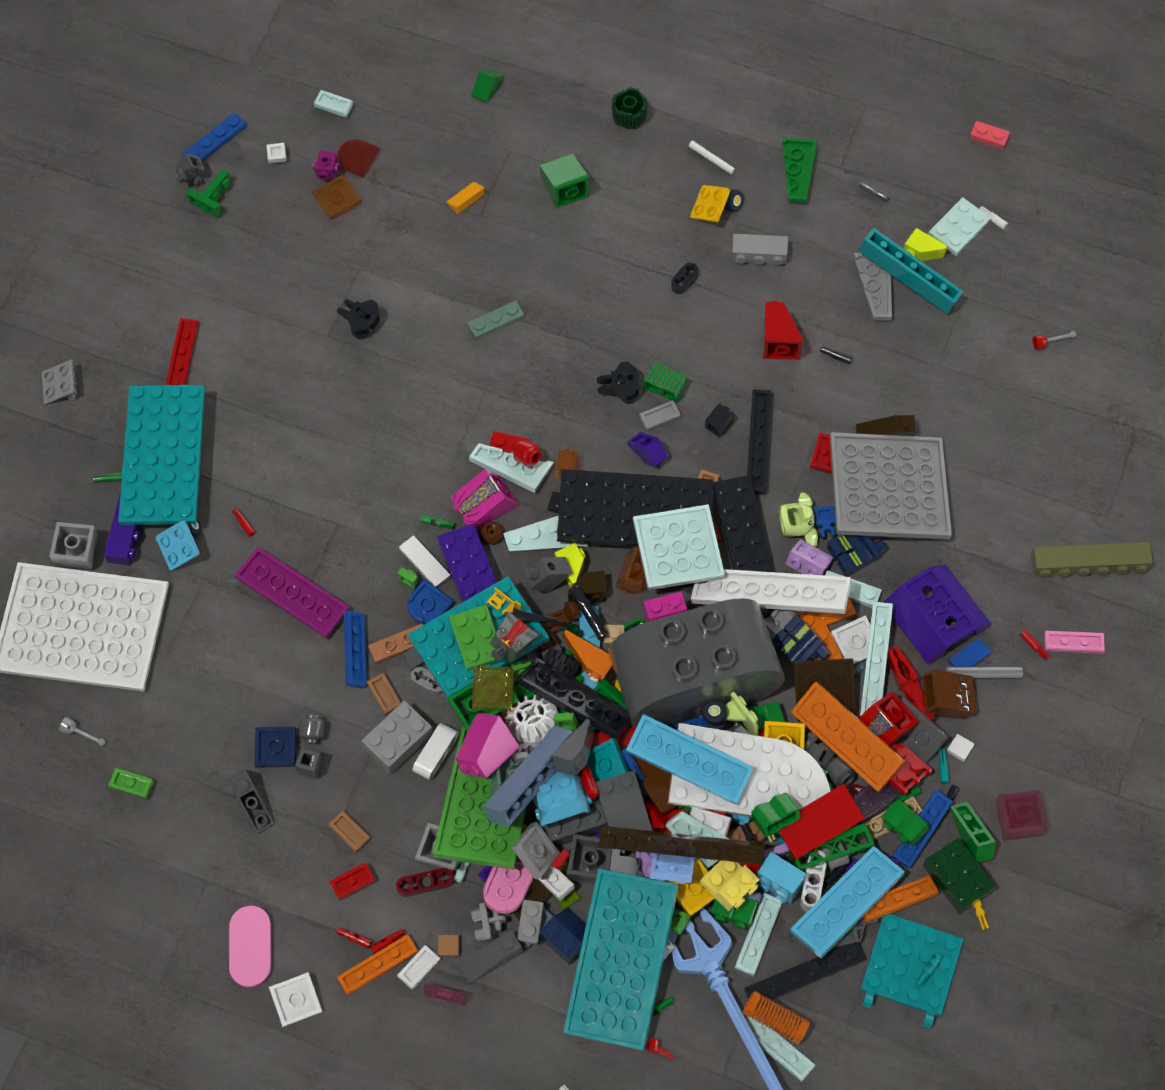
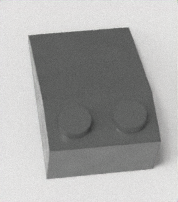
[595,771,652,831]

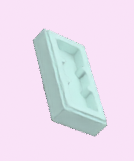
[314,90,353,118]

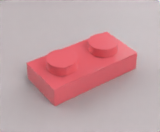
[970,121,1010,149]

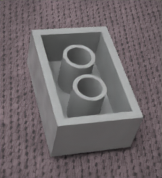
[361,701,433,775]

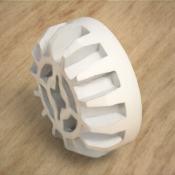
[505,695,558,745]

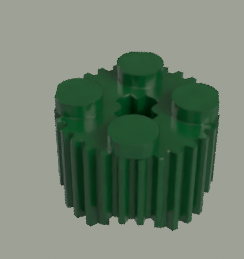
[612,87,647,129]

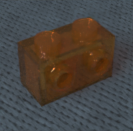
[615,546,645,595]

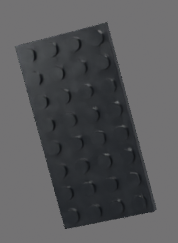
[557,469,714,547]

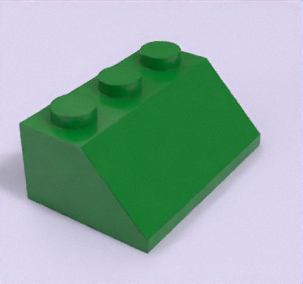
[447,668,519,731]

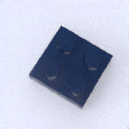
[254,726,296,768]

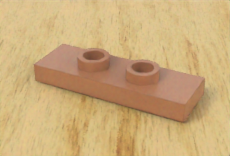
[368,624,423,664]

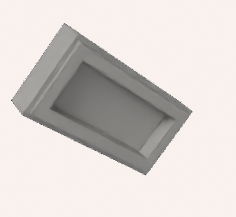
[639,400,681,432]

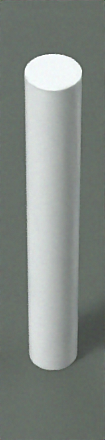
[689,141,735,175]

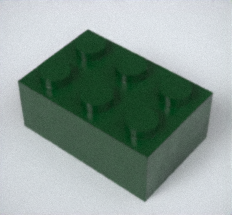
[923,837,996,915]

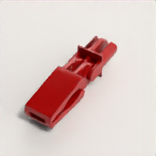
[887,647,935,721]

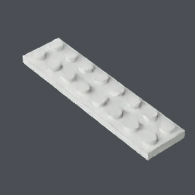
[691,569,852,614]

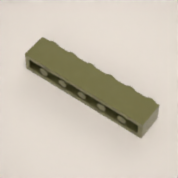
[1031,542,1153,578]

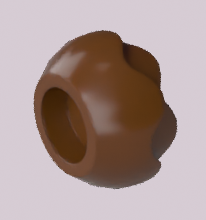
[480,522,504,544]

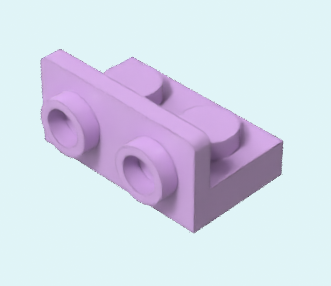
[786,539,834,575]

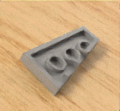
[853,253,892,321]

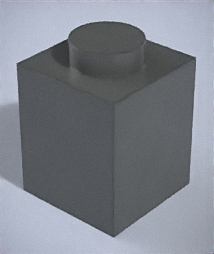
[295,748,323,779]

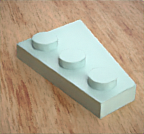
[665,811,728,869]

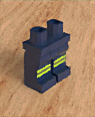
[827,535,886,577]
[772,614,831,662]

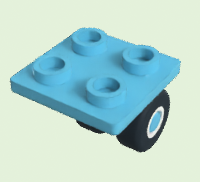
[156,519,202,570]

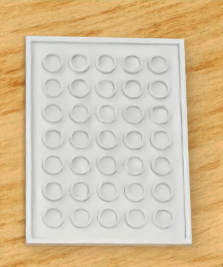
[0,562,169,692]

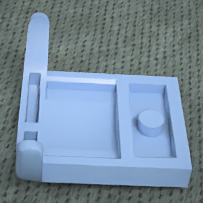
[650,853,697,883]

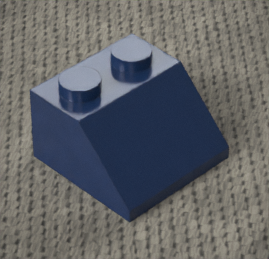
[539,908,586,965]

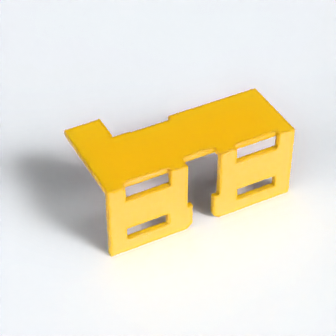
[487,588,521,614]

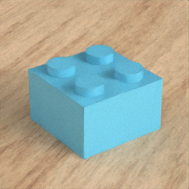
[756,852,806,905]

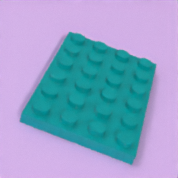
[407,576,549,698]

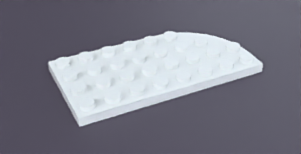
[668,723,830,817]

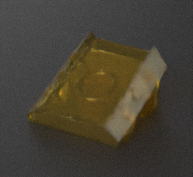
[472,665,514,711]

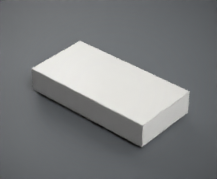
[397,945,441,990]

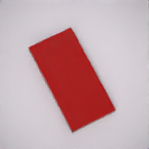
[778,784,865,860]

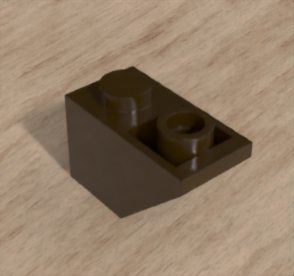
[568,571,607,604]

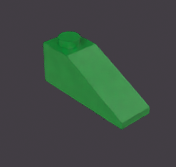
[949,802,996,863]

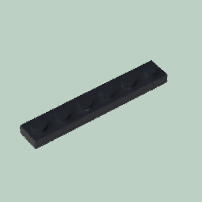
[747,389,771,495]
[744,943,866,1006]

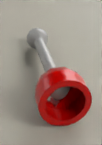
[1032,331,1077,350]

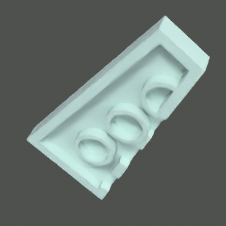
[469,443,554,493]
[503,516,588,553]

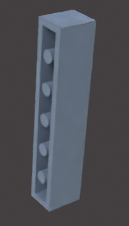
[483,726,573,827]

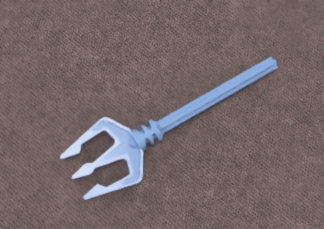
[668,907,783,1090]

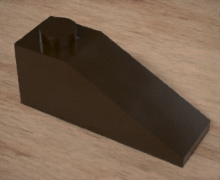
[856,415,916,436]

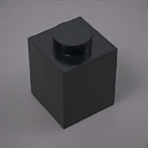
[705,404,734,438]

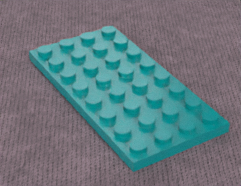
[118,385,205,525]
[563,869,679,1051]

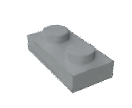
[517,900,543,944]

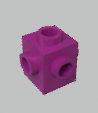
[313,150,340,180]

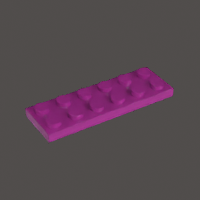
[234,547,350,639]

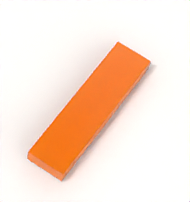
[863,875,939,923]
[337,934,418,996]

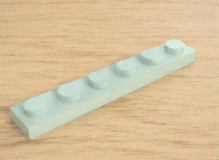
[860,602,893,716]

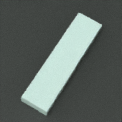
[735,893,782,977]
[745,1013,815,1082]

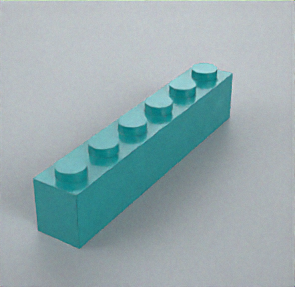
[858,228,964,314]

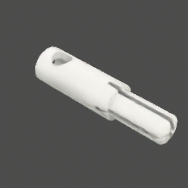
[979,206,1008,230]

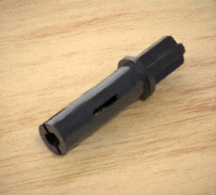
[570,586,609,640]

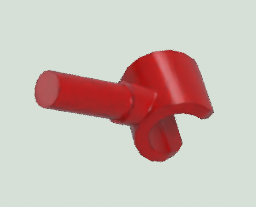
[647,1038,675,1060]

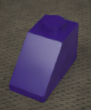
[626,432,668,467]

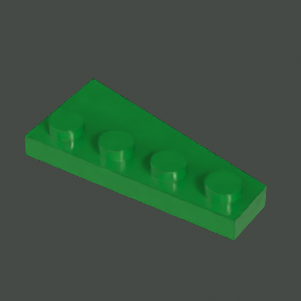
[782,137,818,203]

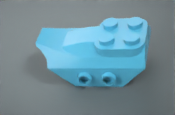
[533,771,593,828]

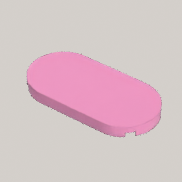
[483,856,534,914]
[229,906,271,988]

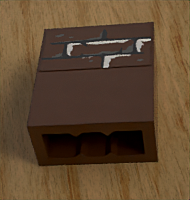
[922,669,976,720]

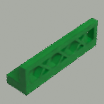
[788,823,875,871]

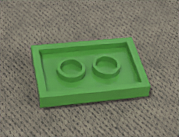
[449,605,505,671]

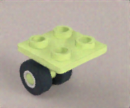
[703,692,759,736]

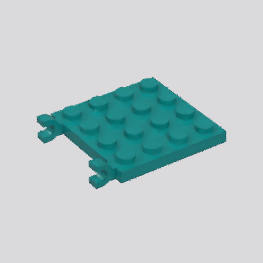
[860,914,963,1029]

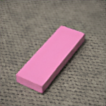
[1044,631,1105,654]

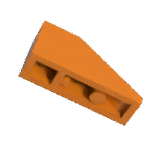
[564,630,614,683]

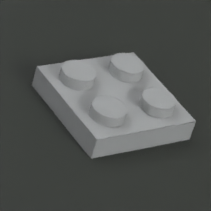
[511,822,560,879]

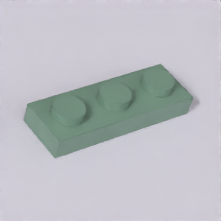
[467,300,525,340]

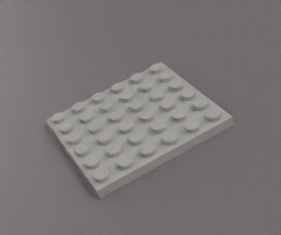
[829,432,952,539]

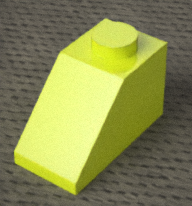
[904,228,947,261]
[555,543,586,588]

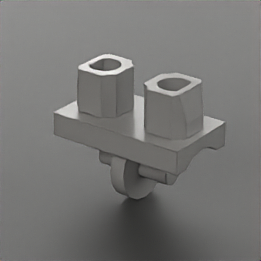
[471,902,506,942]

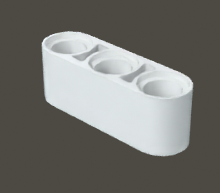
[412,722,459,780]
[800,850,826,912]

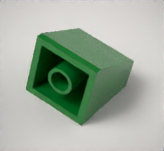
[539,153,589,208]

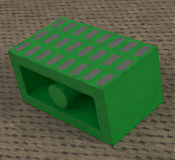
[644,363,687,403]

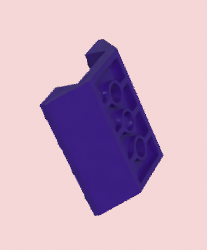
[883,564,991,665]

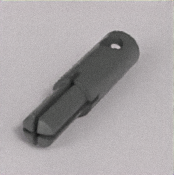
[859,180,889,201]

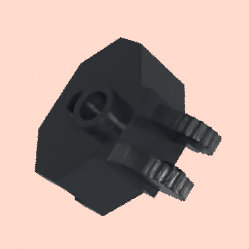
[337,299,380,339]
[596,361,639,404]

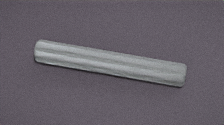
[946,667,1023,678]

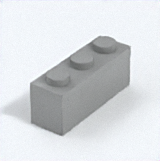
[732,234,788,265]

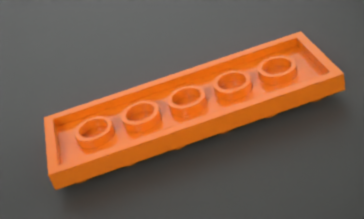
[791,682,905,792]

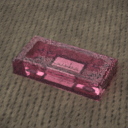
[423,983,466,1005]

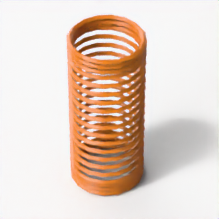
[743,991,810,1045]

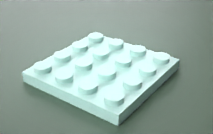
[633,504,725,590]

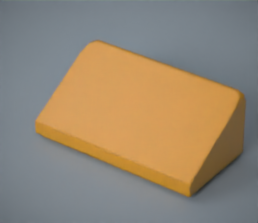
[446,182,485,214]

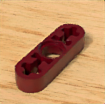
[396,868,455,897]

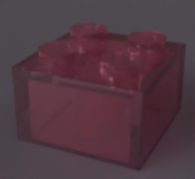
[995,790,1047,841]

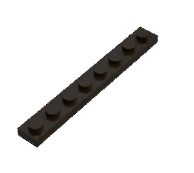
[599,826,765,865]

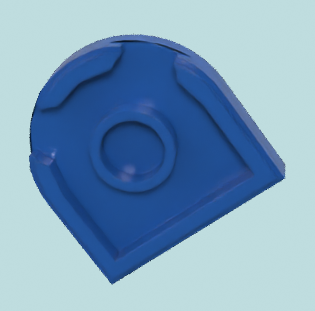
[408,579,454,625]

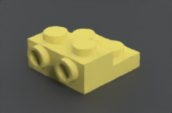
[700,861,760,911]

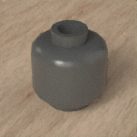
[299,715,325,744]
[826,757,855,786]

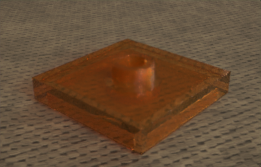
[312,175,362,220]

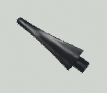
[504,608,558,623]

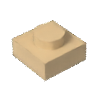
[604,625,624,646]

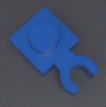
[813,505,836,539]

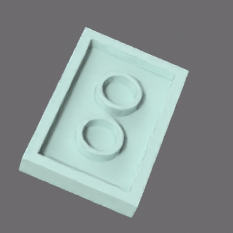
[928,197,991,256]

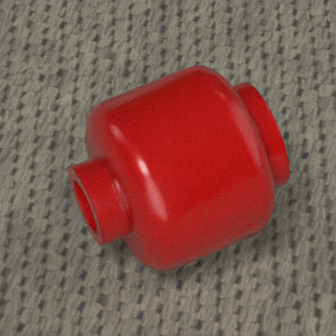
[513,439,541,467]

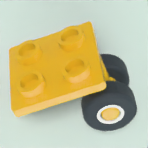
[690,185,744,222]

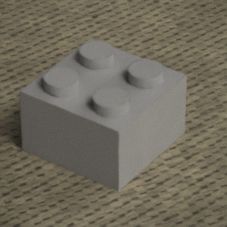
[49,522,99,570]

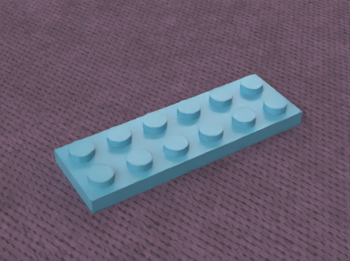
[625,714,753,805]
[790,846,904,958]

